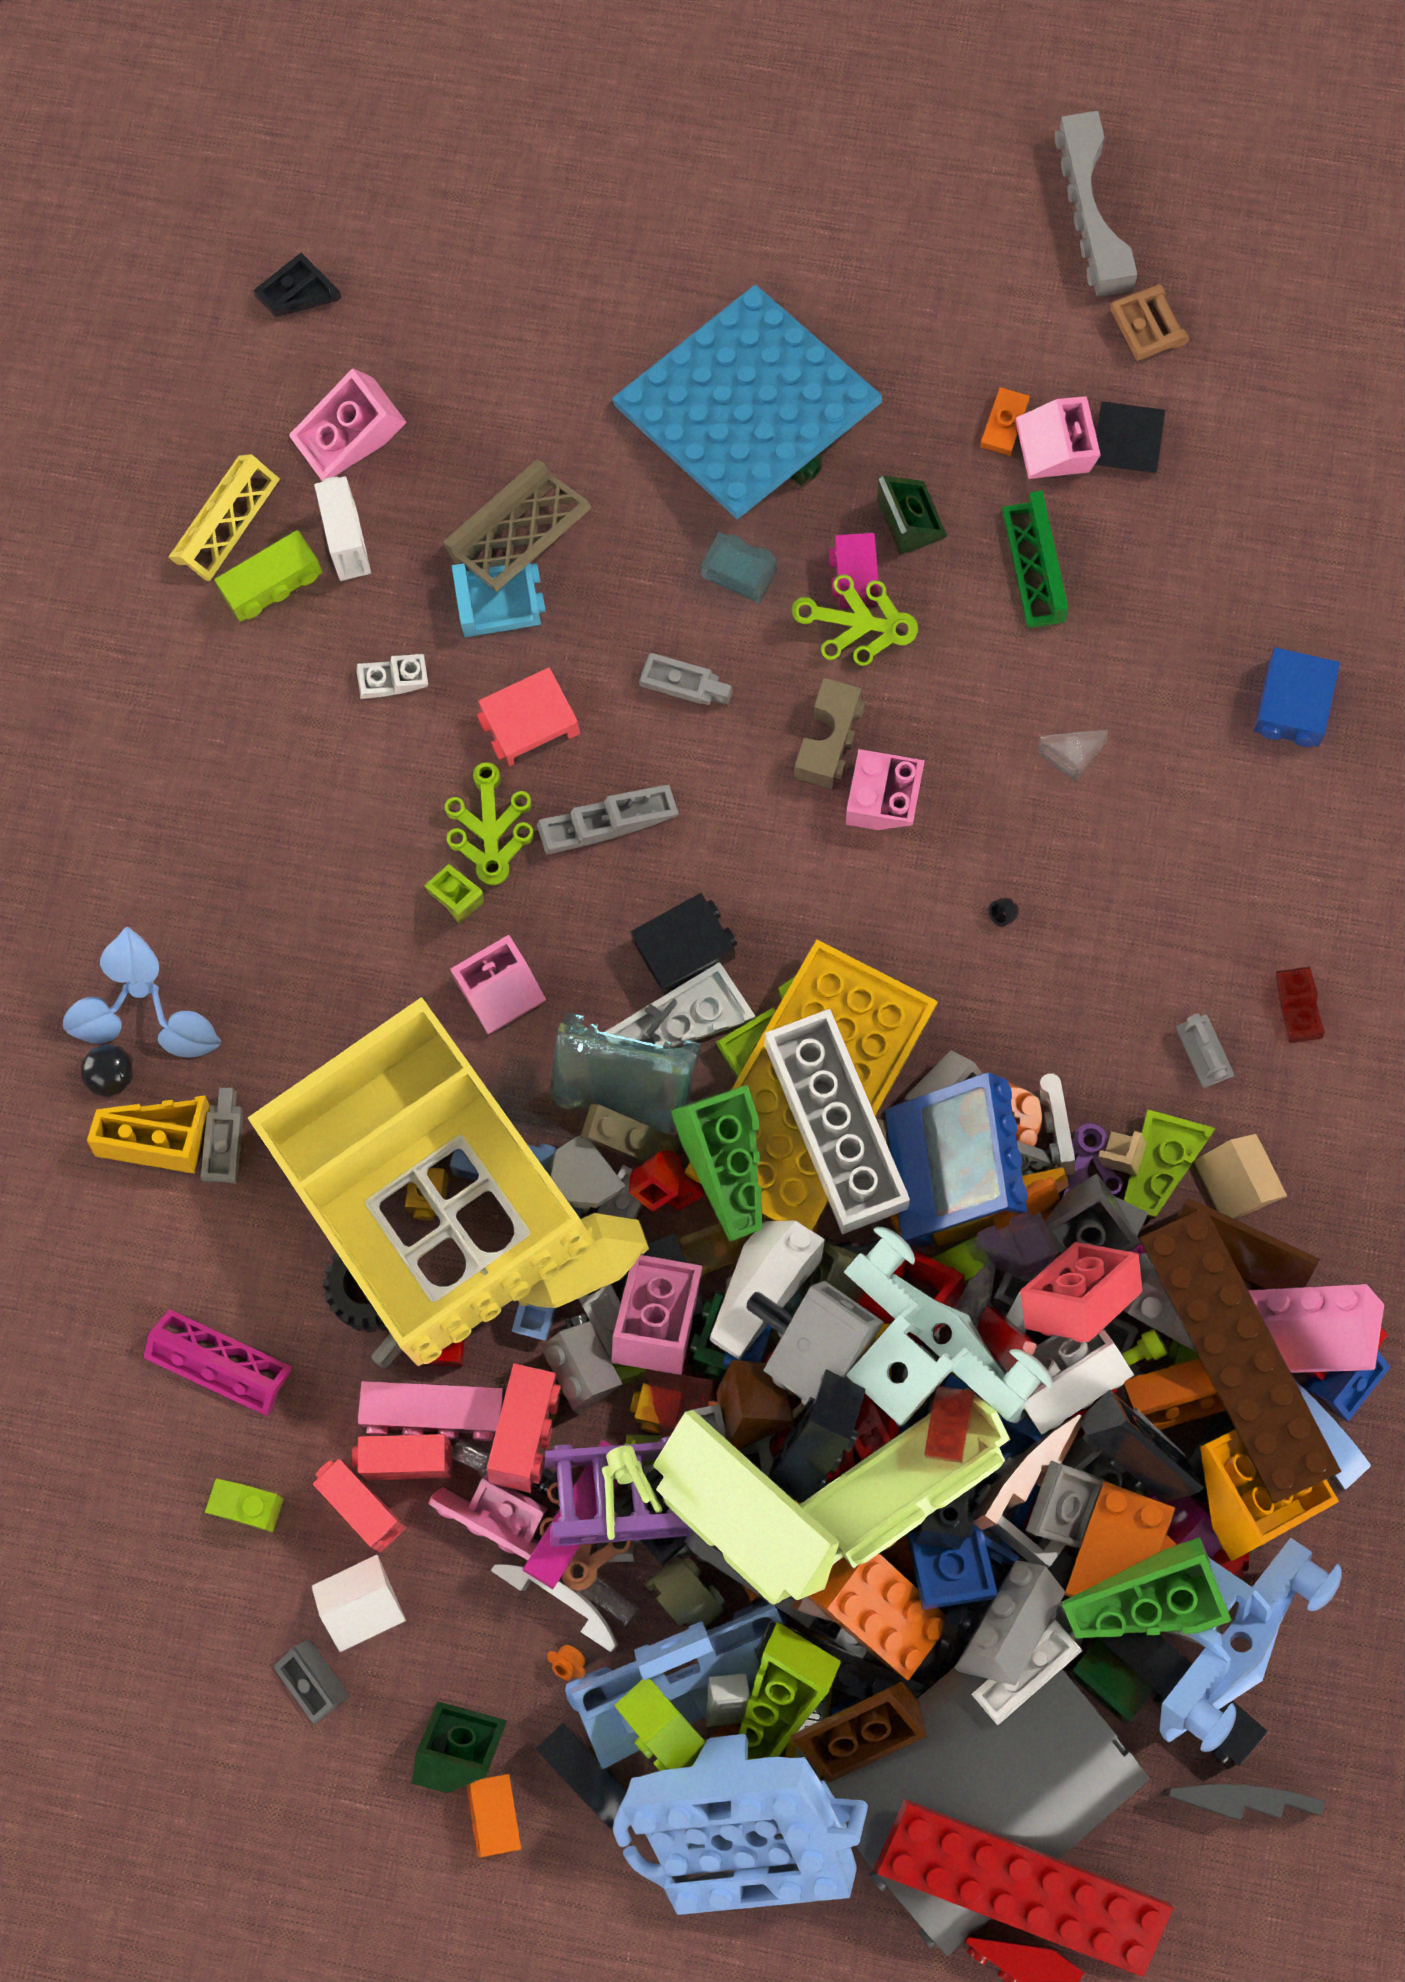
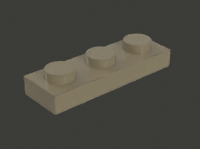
[581,1104,680,1163]

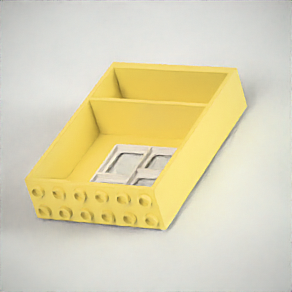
[248,997,595,1367]

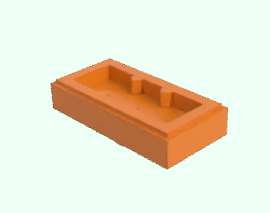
[980,387,1030,456]

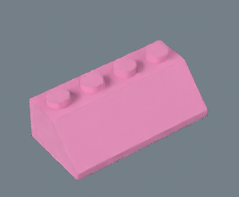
[1248,1284,1384,1373]

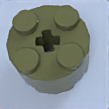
[644,1556,725,1628]

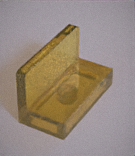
[678,1223,751,1275]

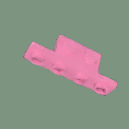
[428,1474,548,1560]

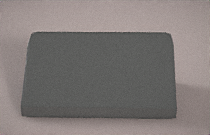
[273,1640,350,1725]

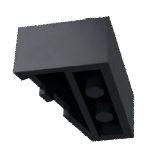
[768,1369,866,1503]

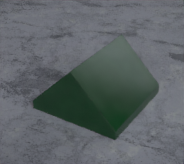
[877,475,947,554]
[1066,1638,1154,1722]

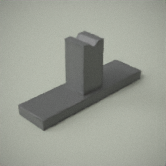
[644,998,678,1038]

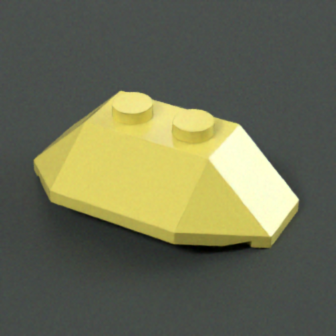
[518,1213,649,1308]

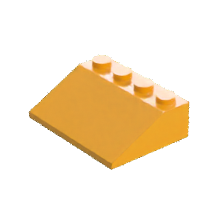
[1200,1430,1339,1561]

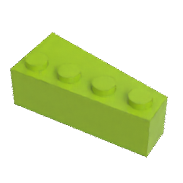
[738,1622,841,1760]

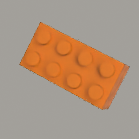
[807,1554,946,1681]

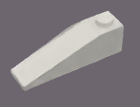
[710,1221,825,1360]

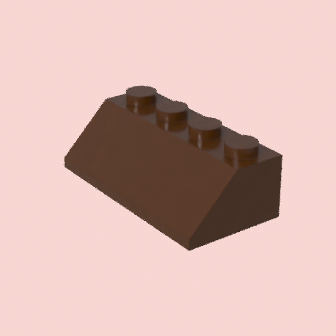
[1174,1198,1320,1290]

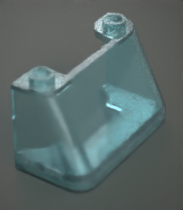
[549,1012,701,1132]

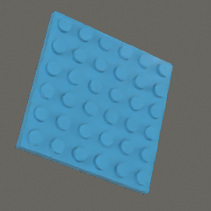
[612,284,882,520]

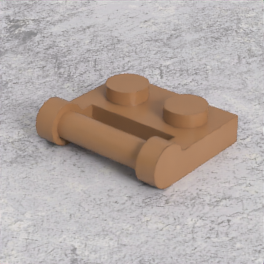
[1110,285,1189,361]

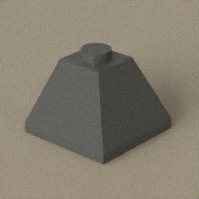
[1041,1174,1141,1254]

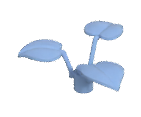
[63,927,221,1058]

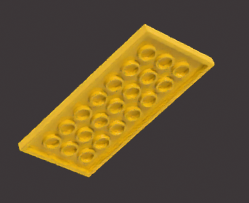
[684,939,938,1232]

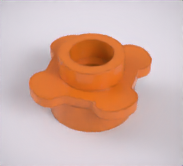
[547,1645,585,1681]

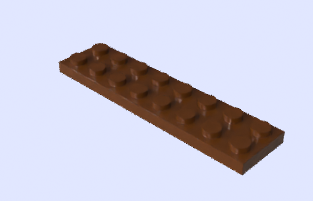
[1139,1207,1342,1504]

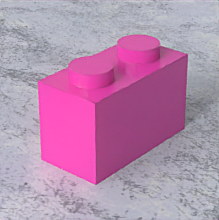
[829,533,879,609]

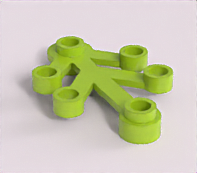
[791,574,918,666]
[445,762,534,886]

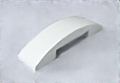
[491,1564,618,1652]

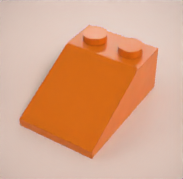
[1065,1481,1175,1597]

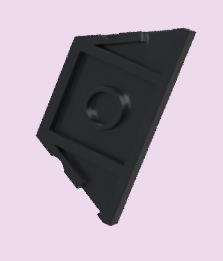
[935,1562,1012,1681]

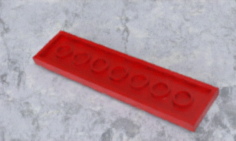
[874,1799,1174,1977]

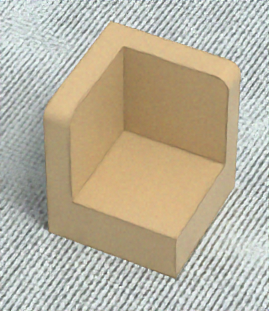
[1098,1131,1147,1176]

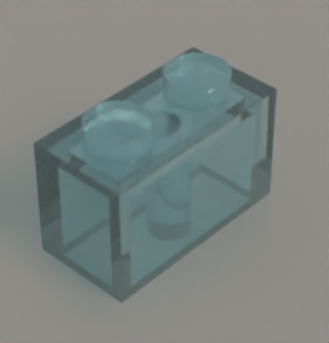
[701,532,777,604]

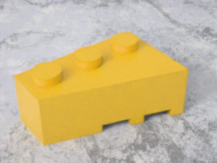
[87,1095,210,1174]

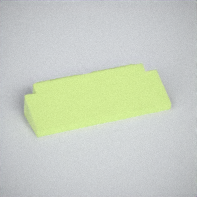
[799,1388,1010,1568]
[653,1410,839,1604]

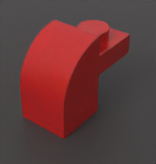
[628,1150,704,1212]

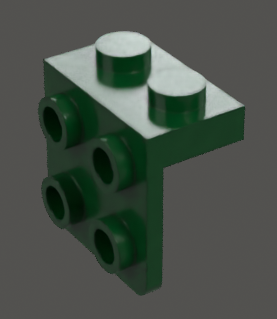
[689,1293,728,1385]

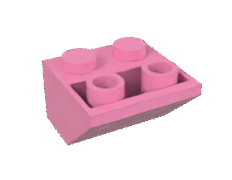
[1015,396,1100,479]
[846,749,925,830]
[450,935,547,1036]

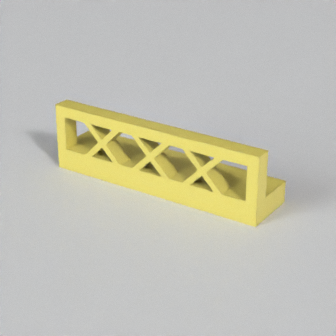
[168,454,280,581]

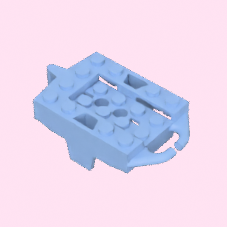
[613,1734,868,1915]

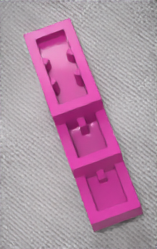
[522,1440,618,1589]

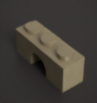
[794,678,866,789]

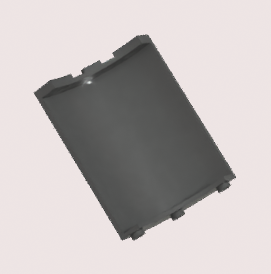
[822,1668,1150,1956]

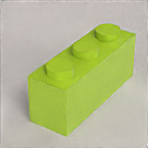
[214,530,323,622]

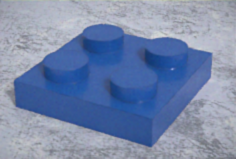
[907,1524,998,1610]

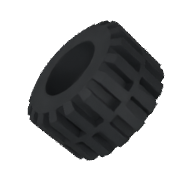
[323,1252,387,1333]

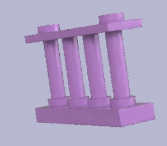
[543,1437,692,1547]

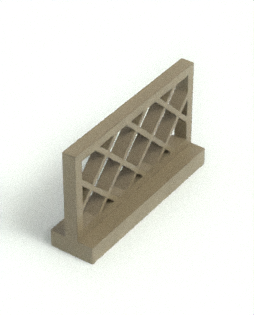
[443,459,592,592]

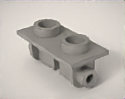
[1175,1013,1235,1088]

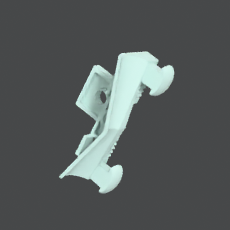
[844,1227,1052,1426]

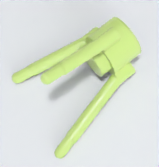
[602,1445,662,1540]

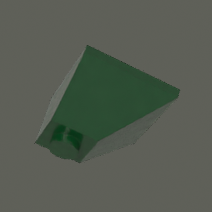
[411,1701,507,1793]

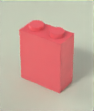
[352,1434,453,1481]
[313,1459,407,1553]

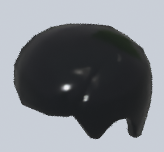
[81,1044,133,1097]

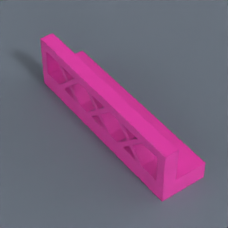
[144,1309,292,1416]

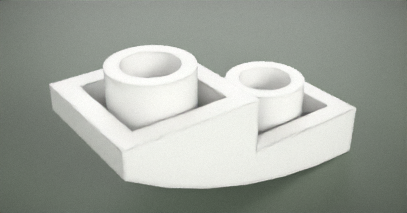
[356,654,428,699]

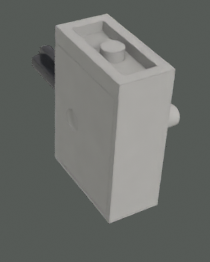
[746,1281,883,1405]

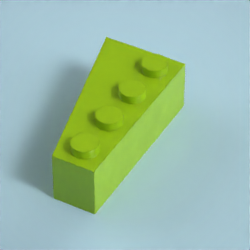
[614,1678,706,1771]

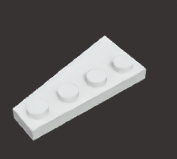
[604,962,756,1052]

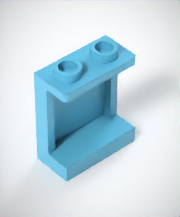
[451,562,546,638]

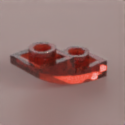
[1276,967,1325,1043]
[924,1386,975,1463]

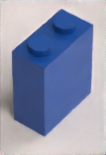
[1253,647,1340,747]

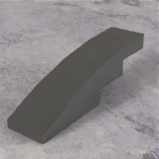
[1164,1784,1325,1820]

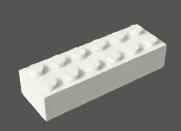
[764,1009,910,1234]

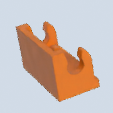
[466,1774,521,1858]

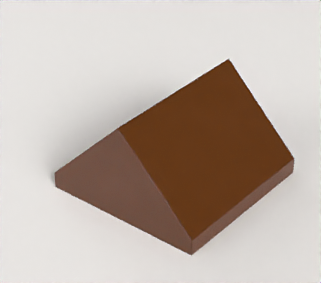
[716,1360,795,1450]

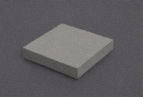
[1026,1460,1106,1549]

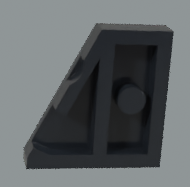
[253,252,342,317]

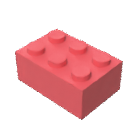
[1020,1242,1143,1342]
[487,1363,561,1493]

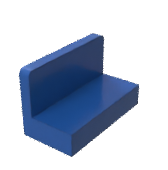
[1304,1351,1391,1422]

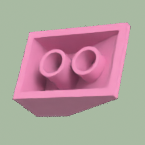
[289,368,407,481]
[611,1255,702,1375]

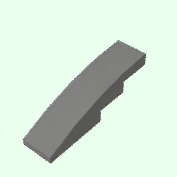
[537,784,679,855]

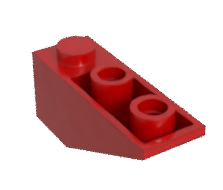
[964,1936,1085,1982]

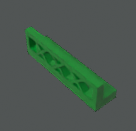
[1002,490,1069,628]

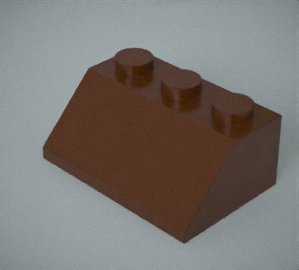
[791,1682,927,1783]

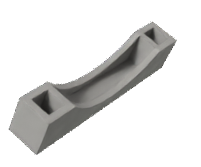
[1055,111,1138,297]

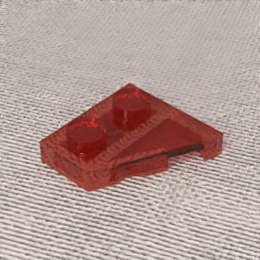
[645,1369,715,1438]

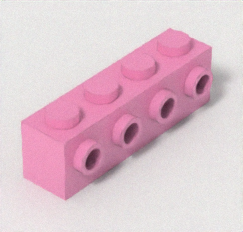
[358,1381,506,1441]

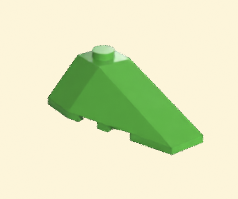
[670,1085,762,1241]
[1062,1537,1232,1638]

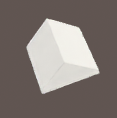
[312,1555,406,1652]

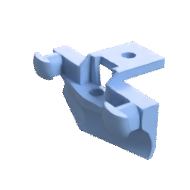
[1159,1538,1342,1752]
[565,1599,787,1769]

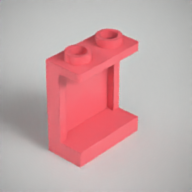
[476,667,580,767]

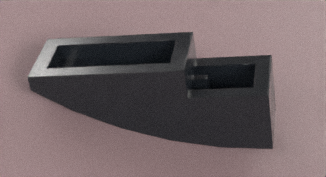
[536,1722,627,1831]

